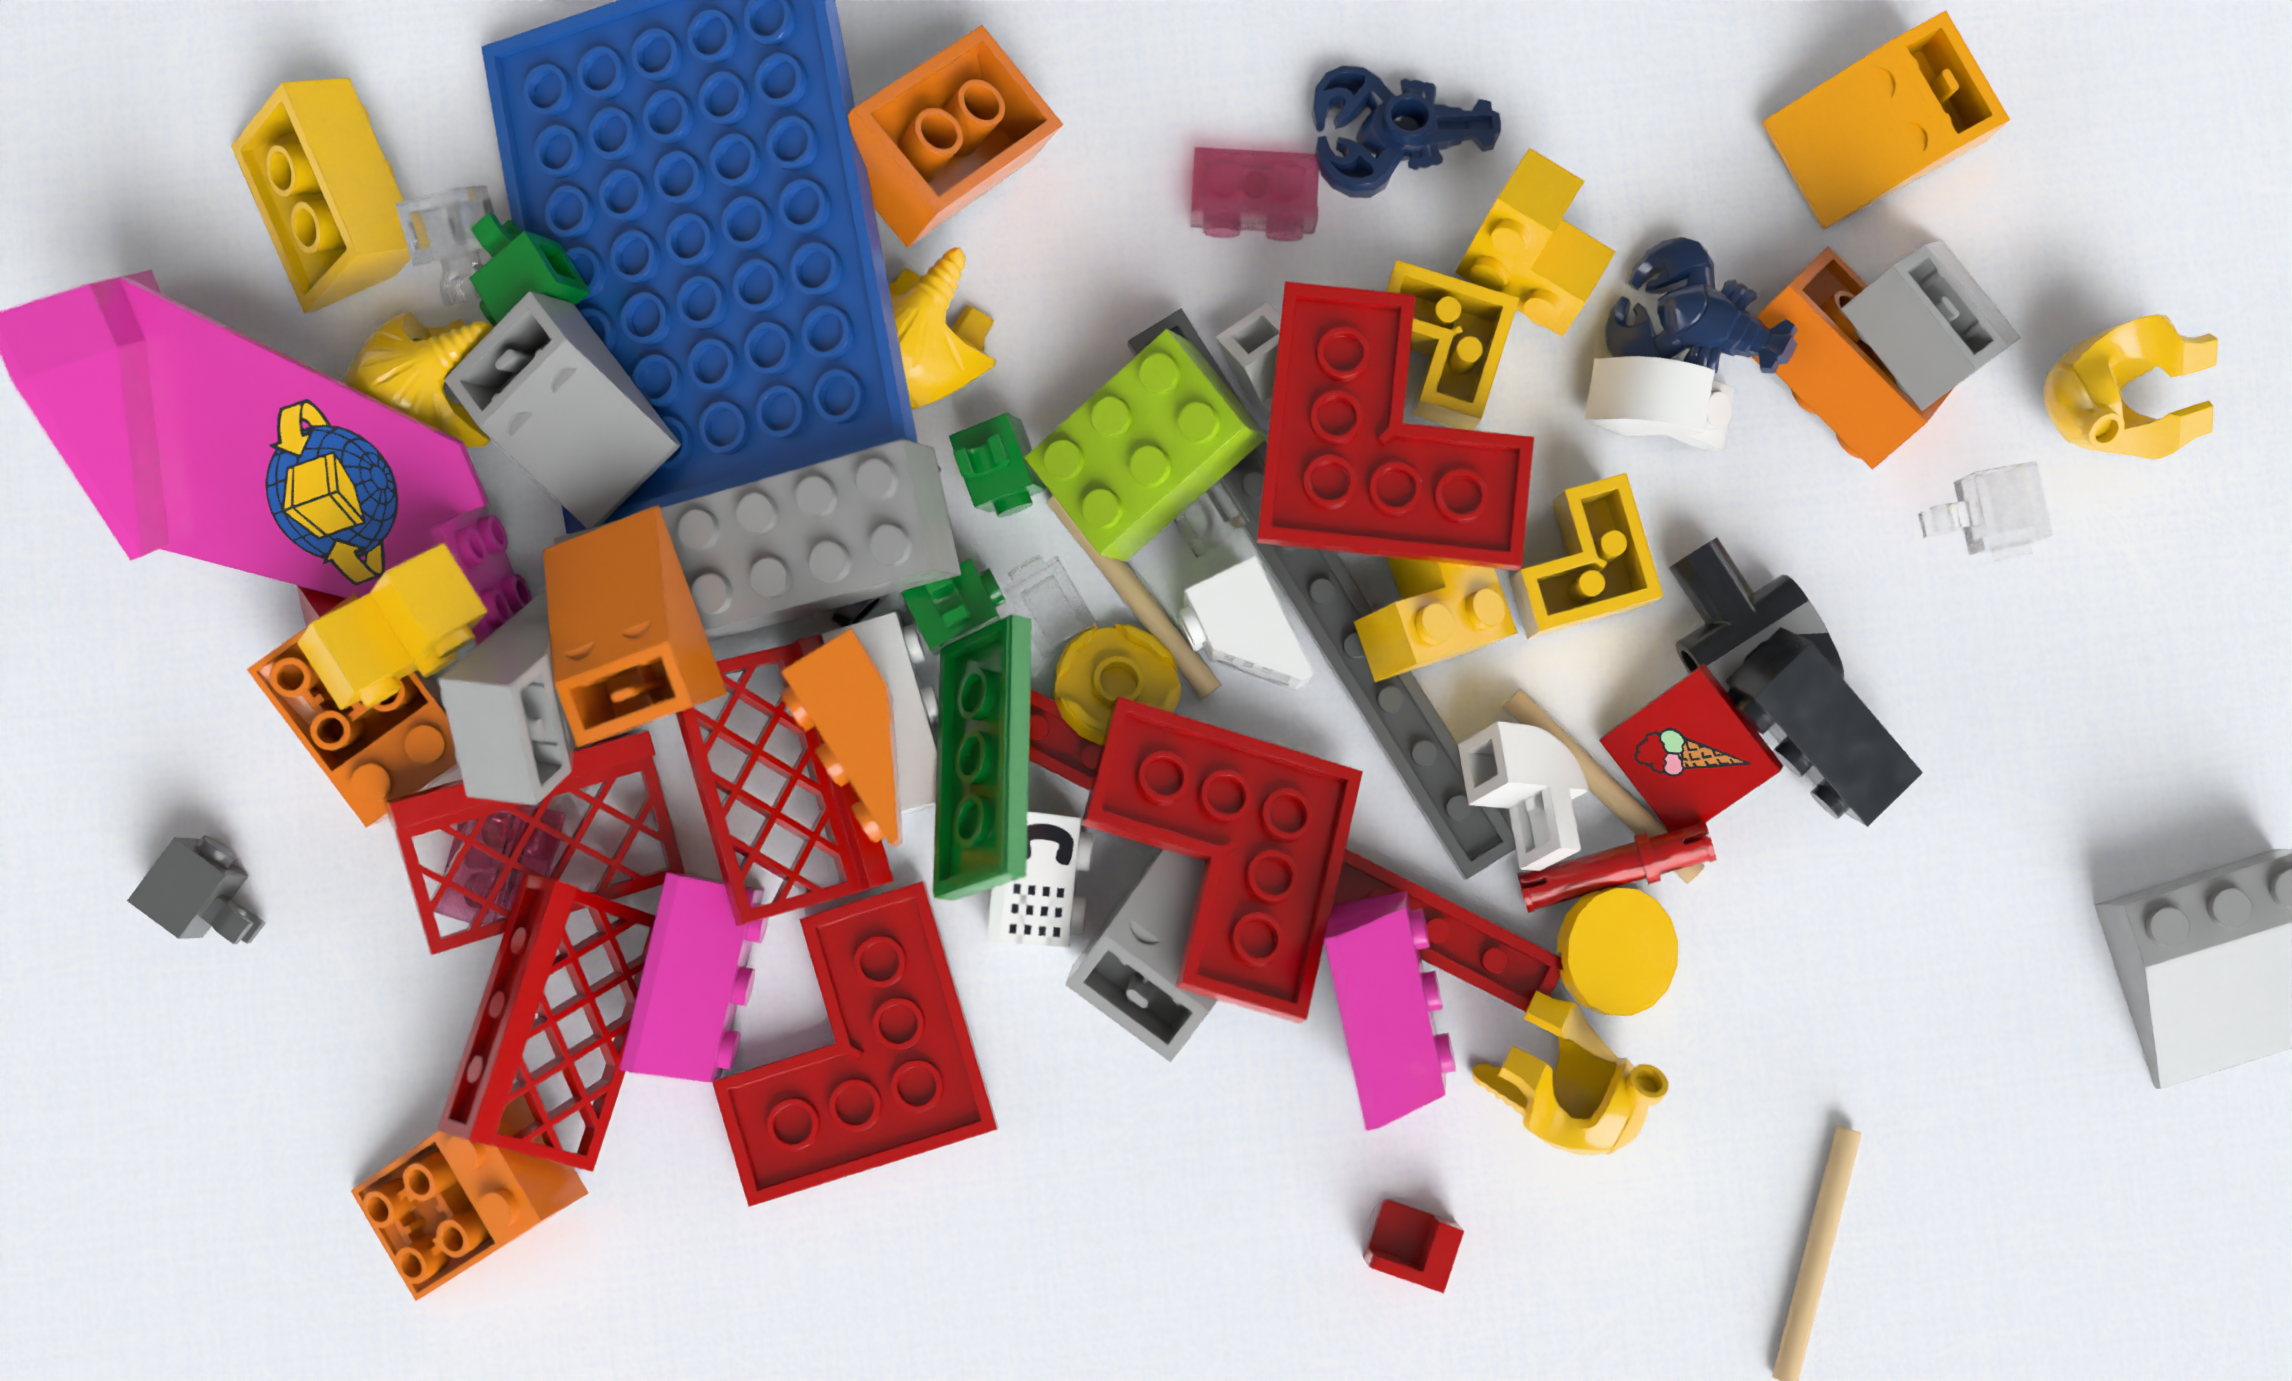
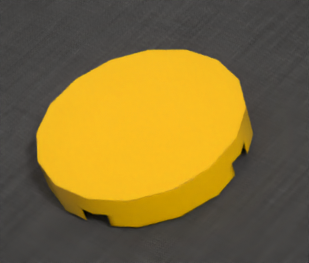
[1053,624,1181,745]
[1557,887,1678,1016]

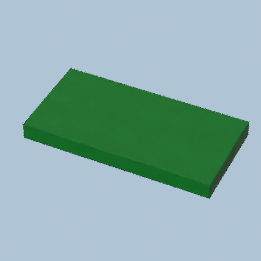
[933,614,1032,901]

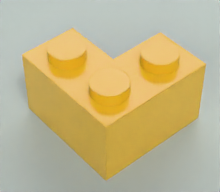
[1455,147,1616,337]
[1385,260,1519,430]
[1509,473,1664,639]
[297,543,488,710]
[1354,557,1517,682]

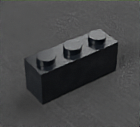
[1725,627,1923,827]

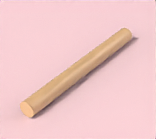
[1046,496,1222,700]
[1502,689,1705,884]
[1772,1125,1862,1381]

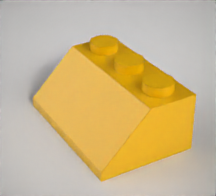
[231,78,424,313]

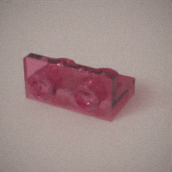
[1190,147,1319,242]
[434,804,565,924]

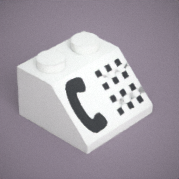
[1177,556,1314,690]
[986,812,1093,948]

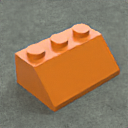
[848,25,1064,248]
[1751,246,1954,470]

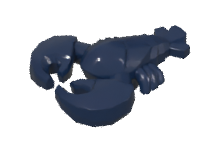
[1311,65,1501,198]
[1605,237,1798,374]

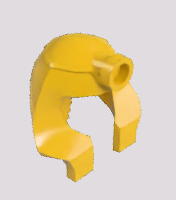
[888,247,996,410]
[341,312,493,447]
[2043,314,2218,459]
[1472,991,1669,1155]

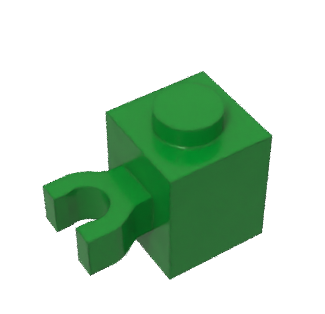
[469,212,591,327]
[949,412,1047,517]
[901,559,1006,656]

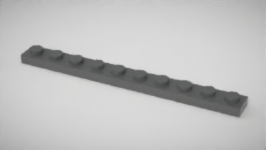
[1128,308,1516,880]

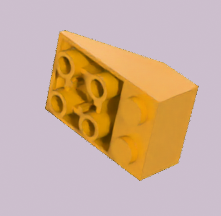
[1761,11,2010,230]

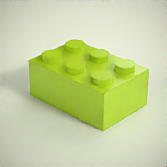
[1024,329,1268,562]

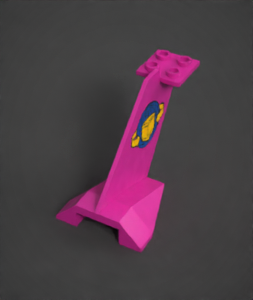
[0,270,532,646]

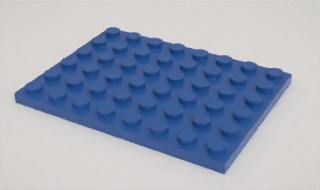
[481,0,918,534]

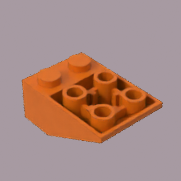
[543,506,727,747]
[246,593,459,828]
[780,628,903,847]
[351,1095,589,1301]

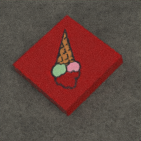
[1599,663,1784,832]

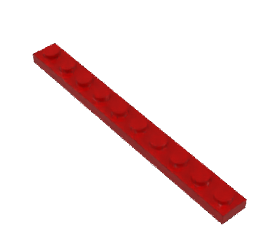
[1029,689,1564,1013]

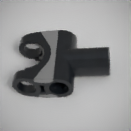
[1669,537,1844,733]

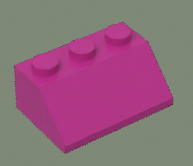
[620,873,769,1083]
[1324,891,1456,1131]

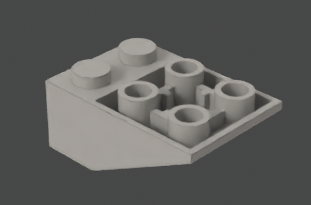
[1841,240,2021,411]
[444,291,681,529]
[438,589,575,805]
[1065,849,1218,1063]

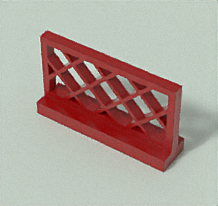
[676,634,894,927]
[384,729,685,955]
[437,874,656,1172]

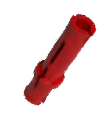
[1517,821,1717,913]

